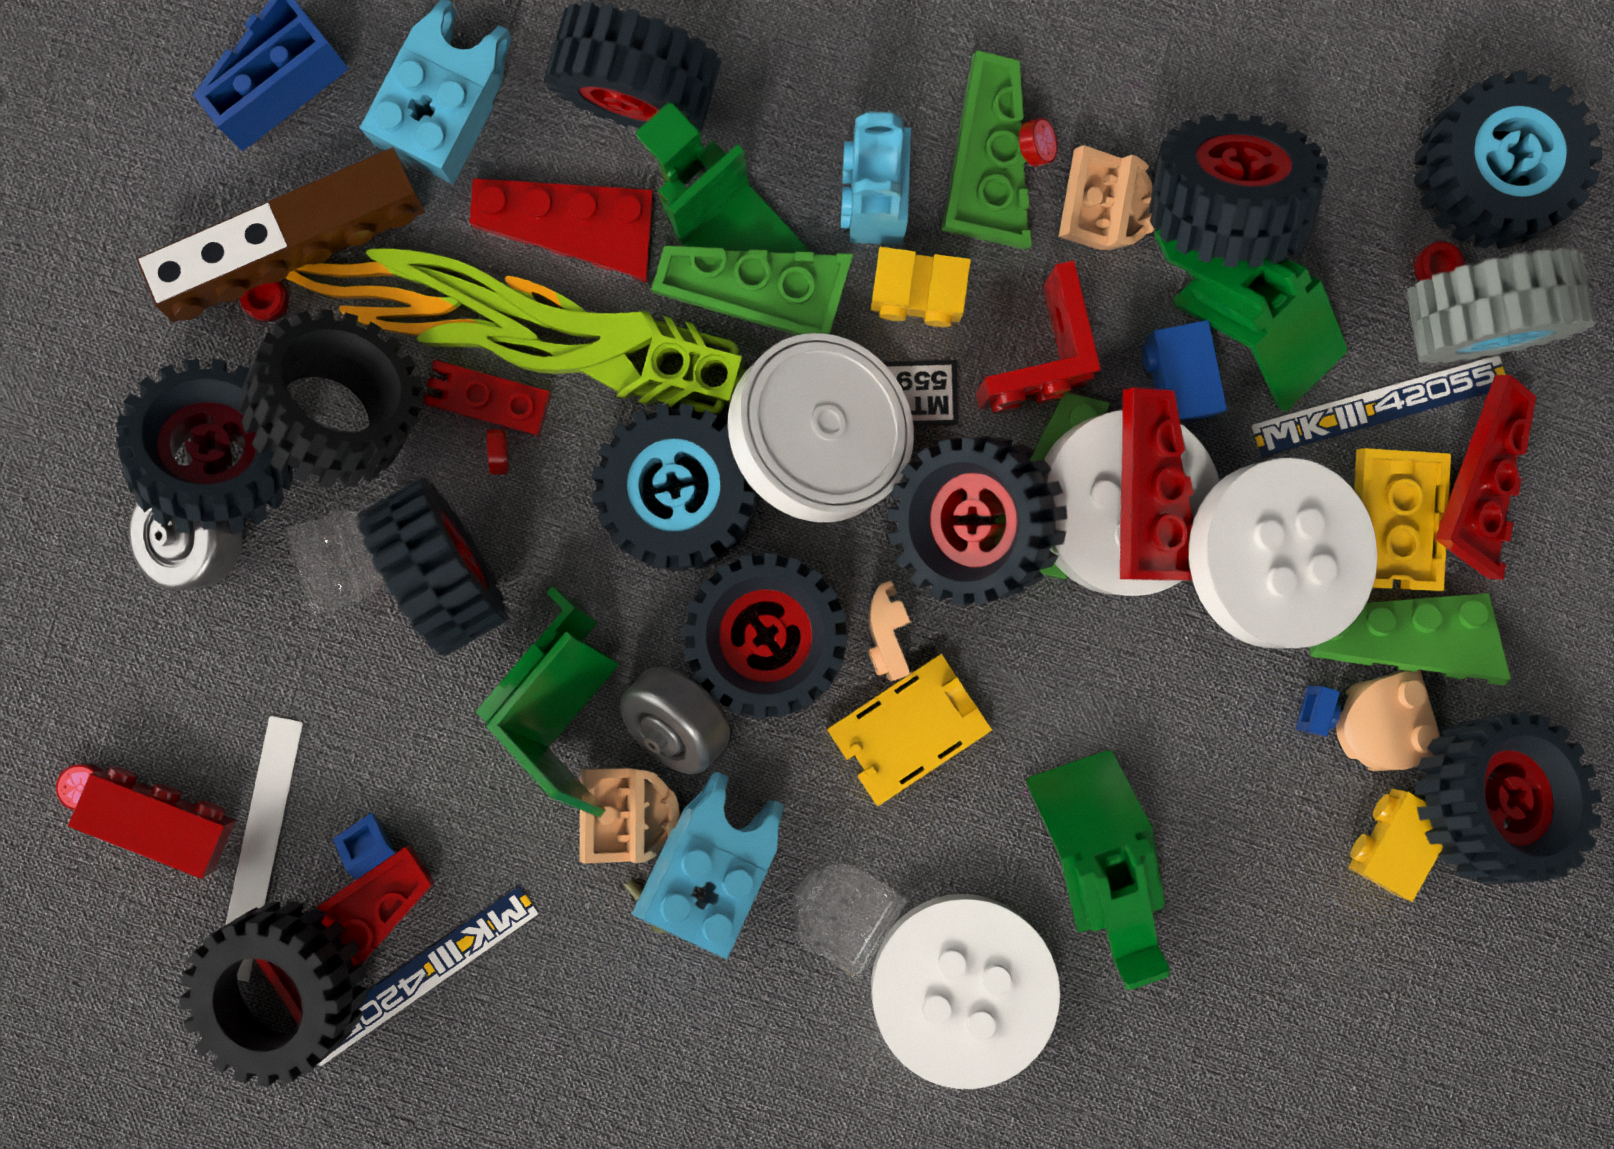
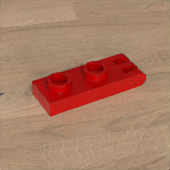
[423,360,552,437]

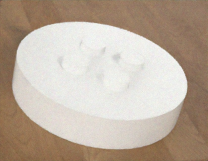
[728,333,914,522]
[1044,410,1219,596]
[1189,458,1377,649]
[871,894,1060,1089]

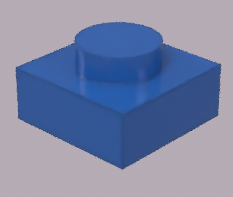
[1296,686,1341,736]
[333,813,395,880]

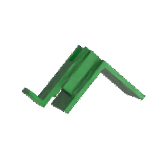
[636,103,811,253]
[1155,228,1347,412]
[476,585,619,818]
[1026,750,1170,990]

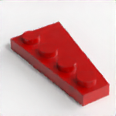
[469,178,654,283]
[1435,374,1536,580]
[1120,388,1194,581]
[255,845,435,1026]

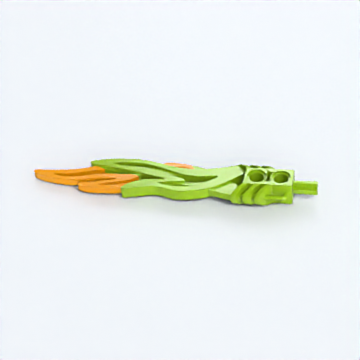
[285,248,747,415]

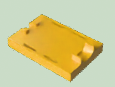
[1354,448,1451,591]
[827,654,992,807]

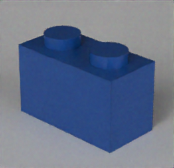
[1141,320,1227,424]

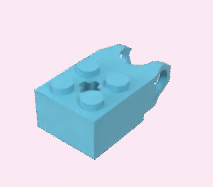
[360,0,512,184]
[841,112,911,245]
[631,772,784,960]

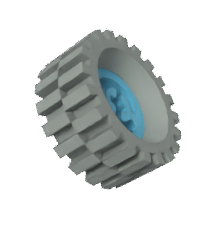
[1406,249,1595,363]

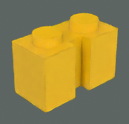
[870,247,971,327]
[1348,788,1444,902]

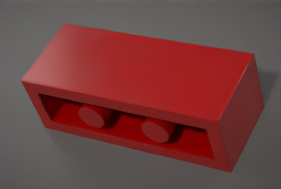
[68,766,236,879]

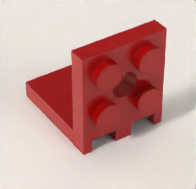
[976,260,1101,414]

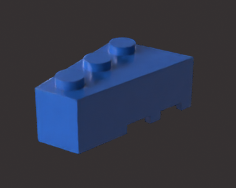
[193,0,349,152]

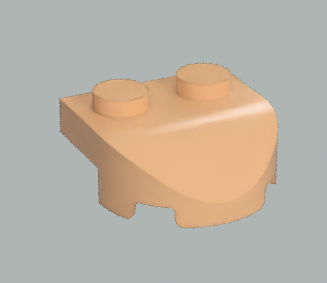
[1059,145,1154,250]
[867,580,910,681]
[1336,669,1441,771]
[579,767,680,864]

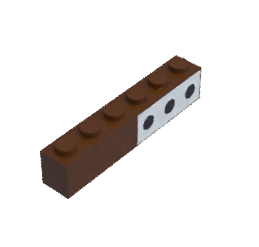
[136,147,425,323]

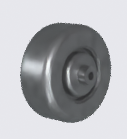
[129,503,242,590]
[620,667,730,774]

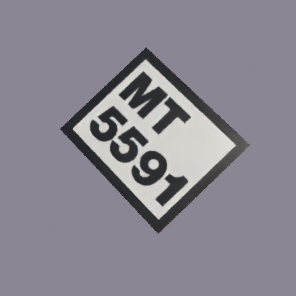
[883,360,958,426]

